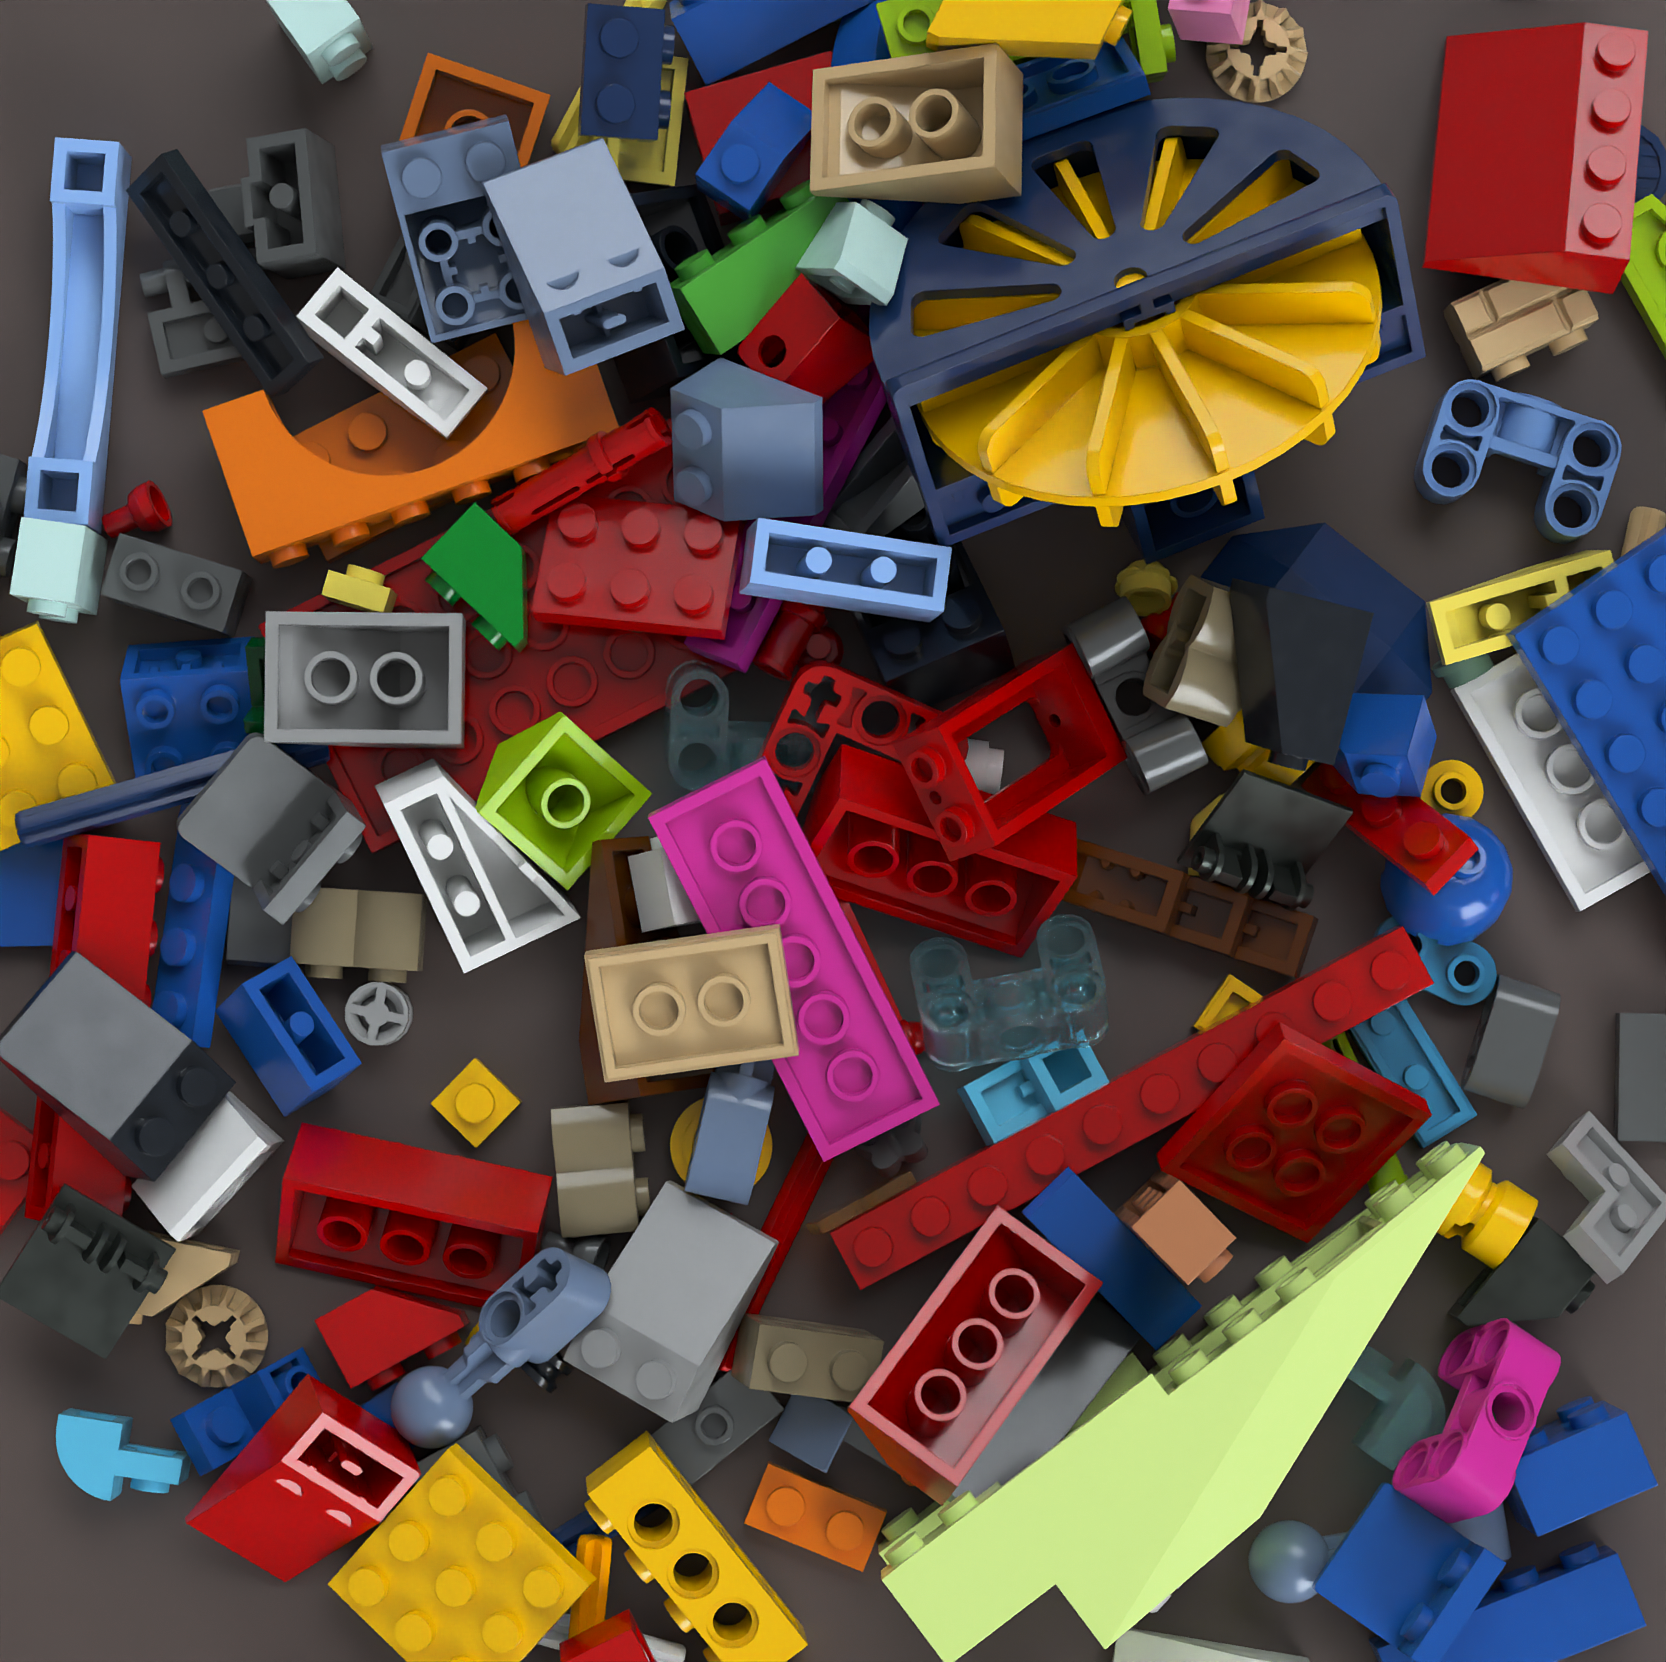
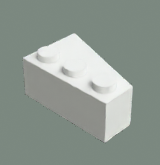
[375,759,581,973]

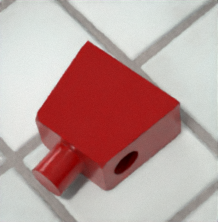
[737,273,874,404]

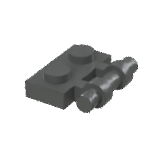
[140,247,268,379]

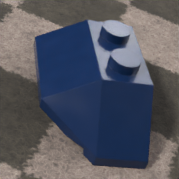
[1200,522,1432,700]

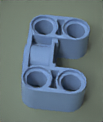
[1414,379,1622,544]

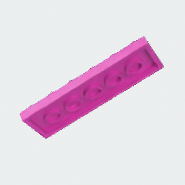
[648,756,940,1162]

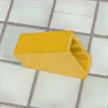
[926,0,1133,60]

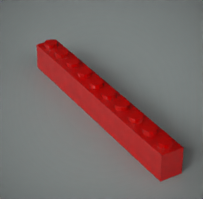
[830,925,1434,1290]

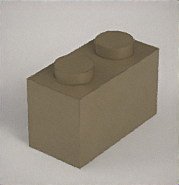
[731,1313,884,1402]

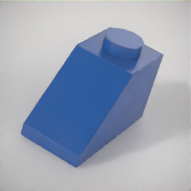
[695,82,812,221]
[1332,693,1437,798]

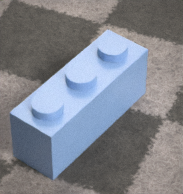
[739,518,952,622]

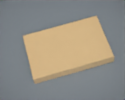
[584,924,800,1082]

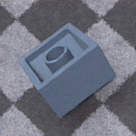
[670,357,823,521]

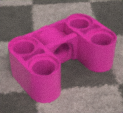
[1392,1318,1561,1523]

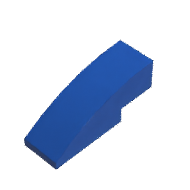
[1022,1167,1202,1351]

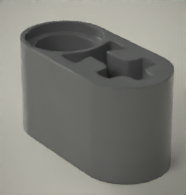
[1461,974,1561,1109]

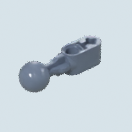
[684,1059,775,1206]
[390,1247,611,1449]
[1248,1502,1512,1604]

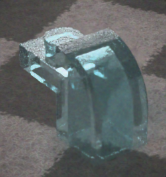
[1347,1345,1445,1472]

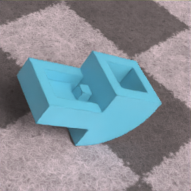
[957,1025,1109,1146]
[56,1408,191,1501]

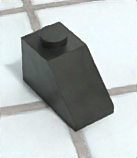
[1447,1216,1596,1326]

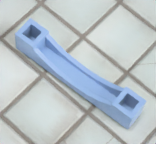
[24,137,132,534]

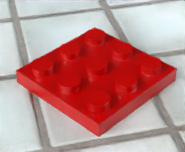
[1156,1022,1432,1243]

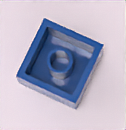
[1506,1396,1658,1537]

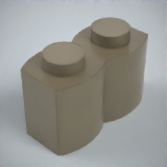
[1143,574,1242,727]
[290,888,427,983]
[551,1100,651,1238]

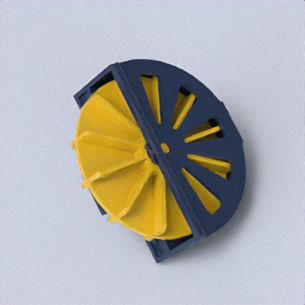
[869,98,1426,565]

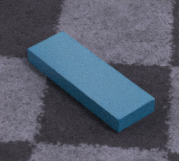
[1347,999,1477,1149]

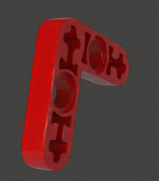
[756,660,969,818]

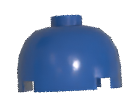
[1380,813,1513,946]

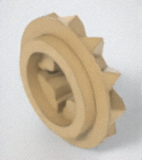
[1206,0,1308,103]
[165,1285,268,1387]

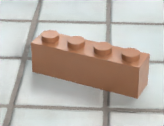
[1114,1170,1236,1285]

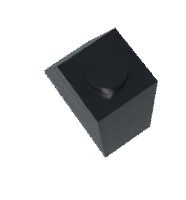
[1229,578,1374,771]

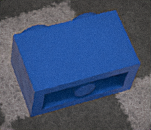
[215,956,362,1117]

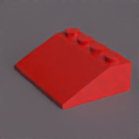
[1422,22,1648,294]

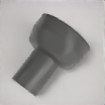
[542,1231,611,1270]

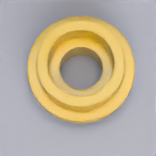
[1419,760,1484,817]

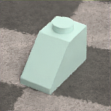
[795,199,908,306]

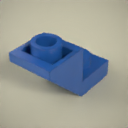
[170,1347,321,1476]

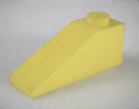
[1426,550,1614,665]

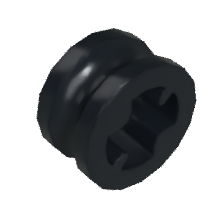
[521,1352,574,1393]

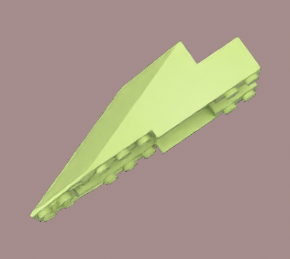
[878,1141,1485,1662]

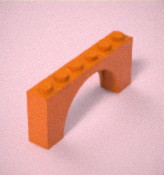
[202,319,619,569]

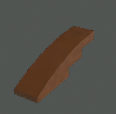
[1061,838,1319,979]

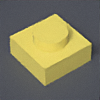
[321,564,397,613]

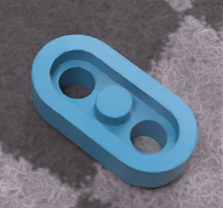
[1373,916,1497,1005]

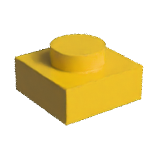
[430,1058,522,1148]

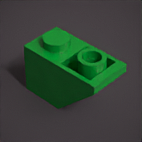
[421,502,528,653]

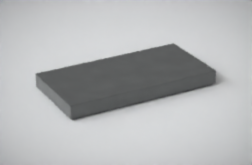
[947,1295,1141,1502]

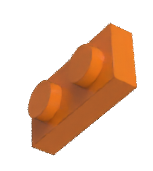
[744,1461,887,1572]

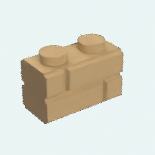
[1443,279,1599,382]

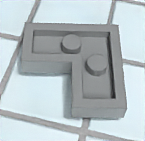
[1546,1111,1666,1284]

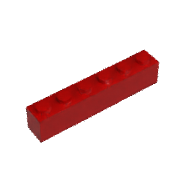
[24,834,165,1221]

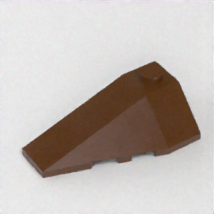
[579,836,716,1105]

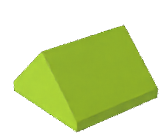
[475,712,652,891]

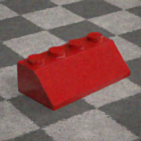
[802,744,1077,958]
[275,1122,553,1308]
[847,1205,1103,1506]

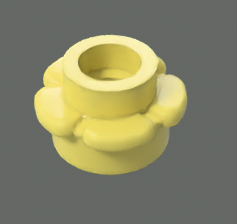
[1115,560,1178,616]

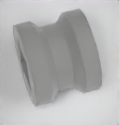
[345,982,413,1045]

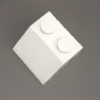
[132,1091,284,1242]

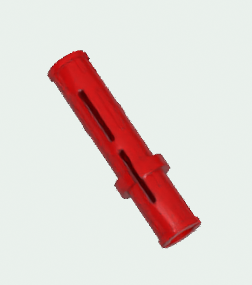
[491,407,673,535]

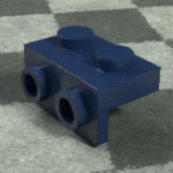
[578,3,675,143]

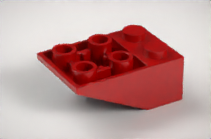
[185,1374,422,1583]

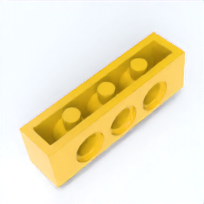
[584,1430,808,1662]

